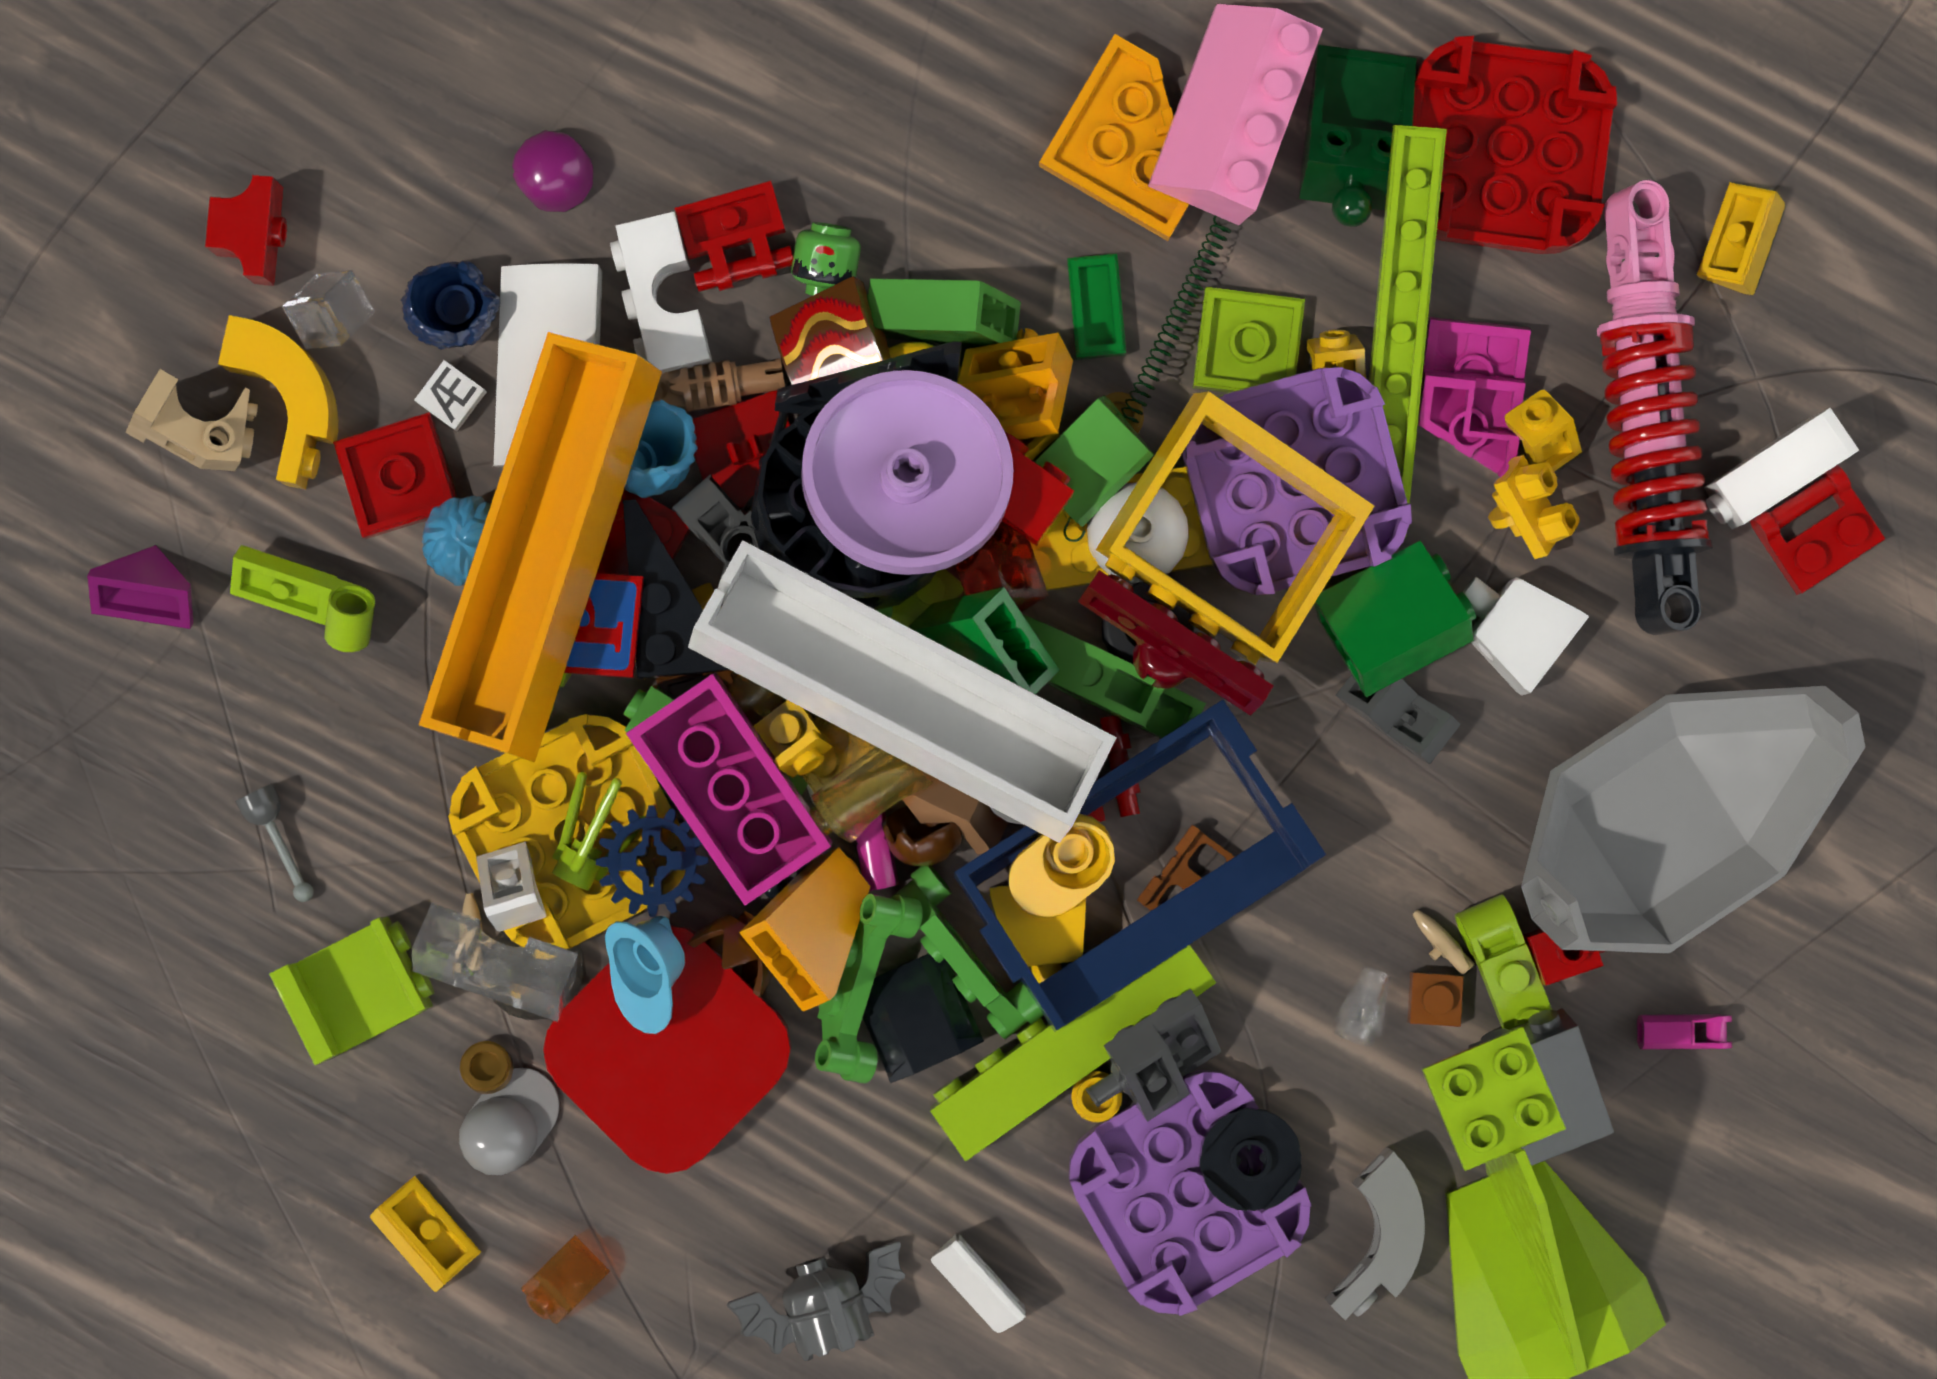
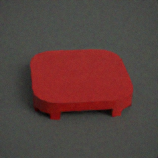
[1413,36,1617,254]
[543,925,792,1174]

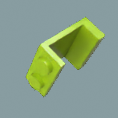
[269,916,434,1065]

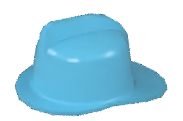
[605,916,686,1034]

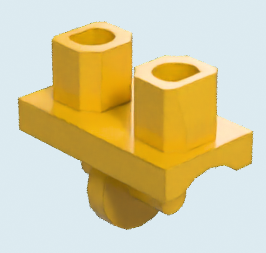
[1488,455,1580,559]

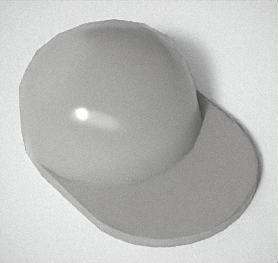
[459,1068,560,1175]

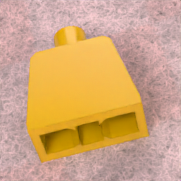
[989,885,1086,983]

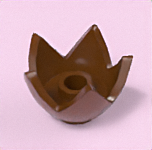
[687,910,773,998]

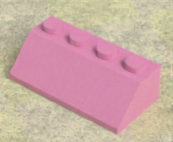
[1148,4,1323,225]

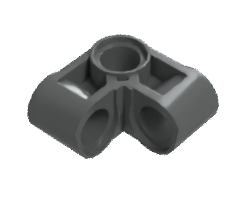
[672,474,759,563]

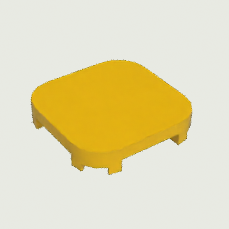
[448,714,686,954]

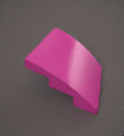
[1418,317,1531,477]

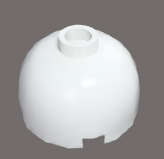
[1087,482,1189,584]

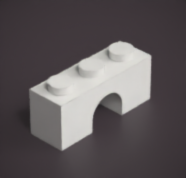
[610,212,712,373]

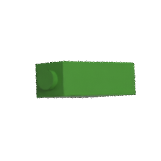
[867,278,1021,347]

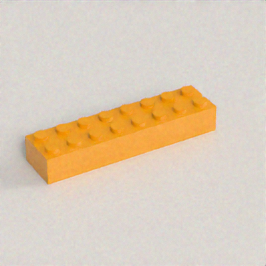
[418,332,662,762]

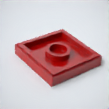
[333,412,458,539]

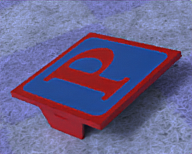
[564,573,644,678]

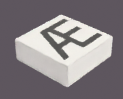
[414,360,487,432]

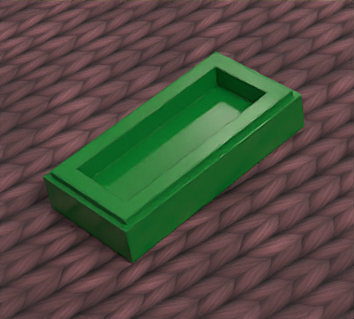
[1067,254,1126,360]

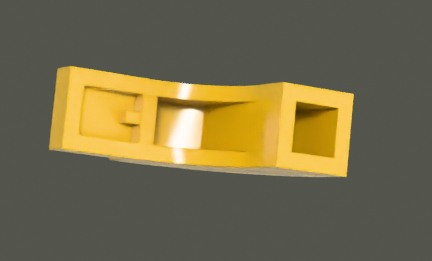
[218,315,339,490]

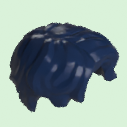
[400,260,501,350]

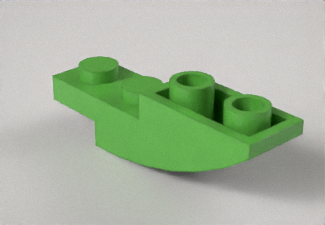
[1023,614,1206,739]

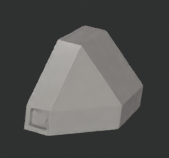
[1521,686,1865,953]

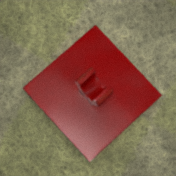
[693,391,790,509]

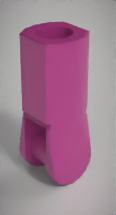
[851,797,899,891]
[1637,1014,1732,1050]

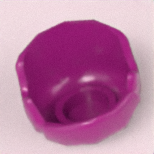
[512,130,593,212]

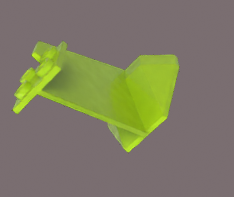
[1421,1027,1666,1379]

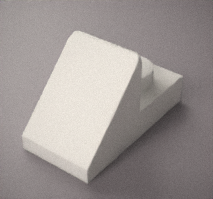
[476,841,547,932]

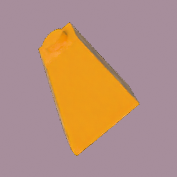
[739,847,870,1012]

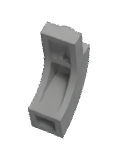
[1324,1147,1425,1320]

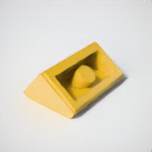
[1697,182,1785,295]
[370,1176,481,1292]

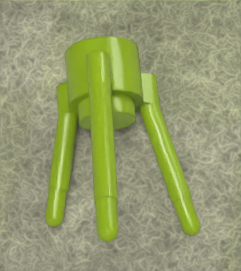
[552,772,646,891]

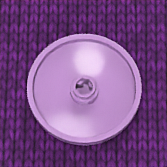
[802,370,1014,575]

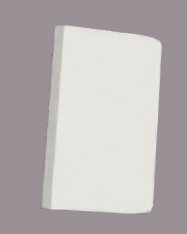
[931,1234,1026,1333]

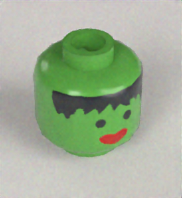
[791,222,861,295]

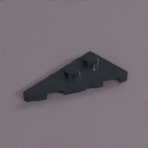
[775,341,962,414]

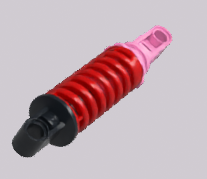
[1597,180,1713,635]

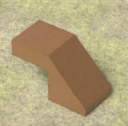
[896,764,1009,855]

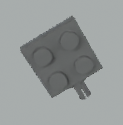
[1086,989,1222,1122]

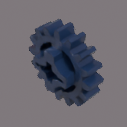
[596,805,709,918]

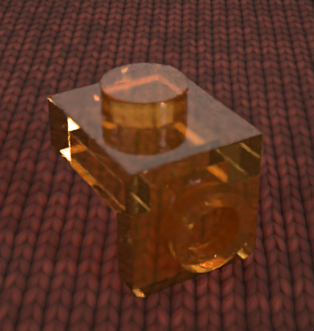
[521,1235,610,1324]

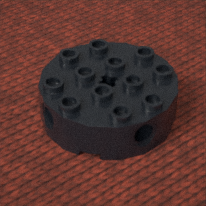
[751,403,937,610]

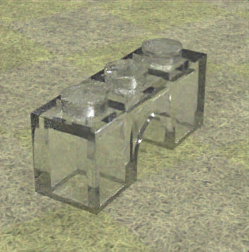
[412,903,578,1022]

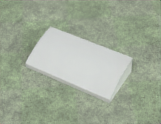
[493,264,603,467]

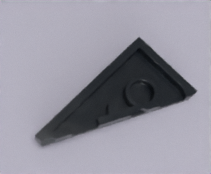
[623,499,732,679]

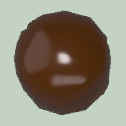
[882,806,962,866]

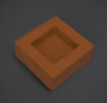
[1407,972,1464,1027]

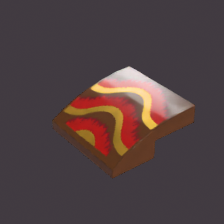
[769,276,891,385]

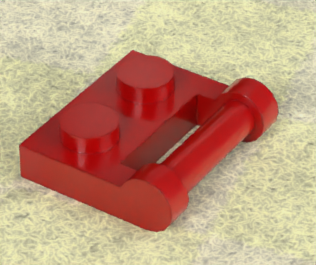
[1750,465,1885,595]

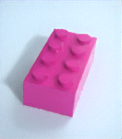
[626,672,833,905]

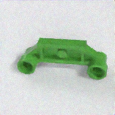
[890,866,1043,1040]
[815,894,923,1084]

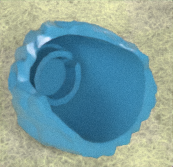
[624,400,698,498]
[422,496,491,586]

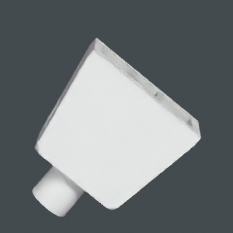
[1463,577,1589,696]

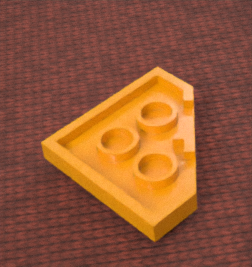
[1039,34,1190,241]

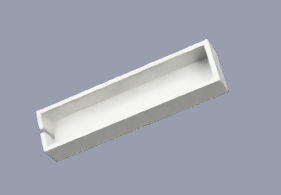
[688,540,1117,843]

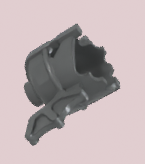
[727,1242,905,1361]

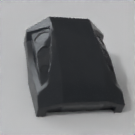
[862,953,984,1083]

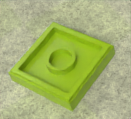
[1192,287,1305,393]

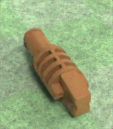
[653,358,785,412]

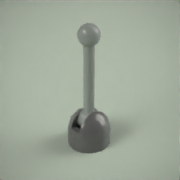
[235,783,314,902]

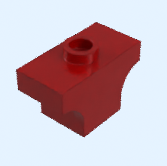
[205,175,287,286]

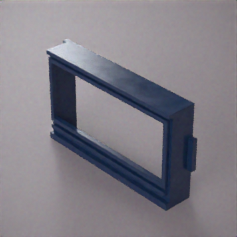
[954,700,1326,1033]

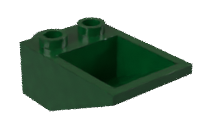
[1299,44,1417,227]

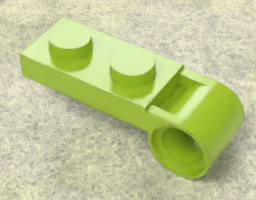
[230,545,375,652]
[1455,894,1552,1029]

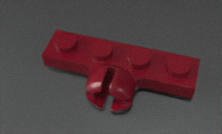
[1078,570,1274,716]

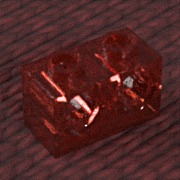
[955,522,1049,612]

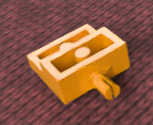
[958,328,1073,440]

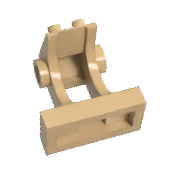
[126,369,258,471]

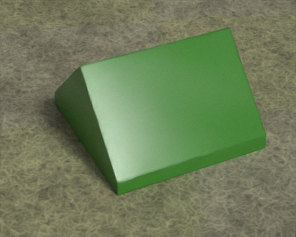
[1035,395,1155,527]

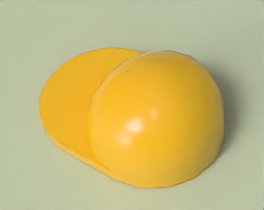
[1009,814,1115,917]

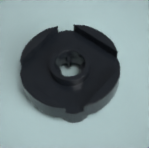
[1198,1106,1302,1211]

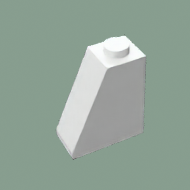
[1704,408,1859,529]

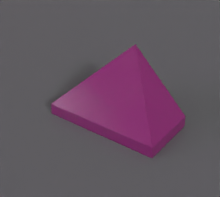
[87,545,193,629]

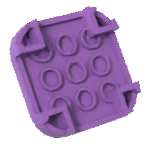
[1183,367,1412,595]
[1068,1070,1311,1316]

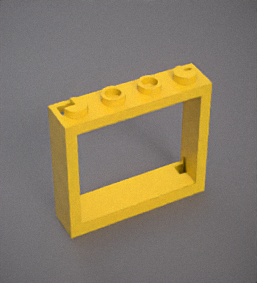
[1096,391,1375,665]

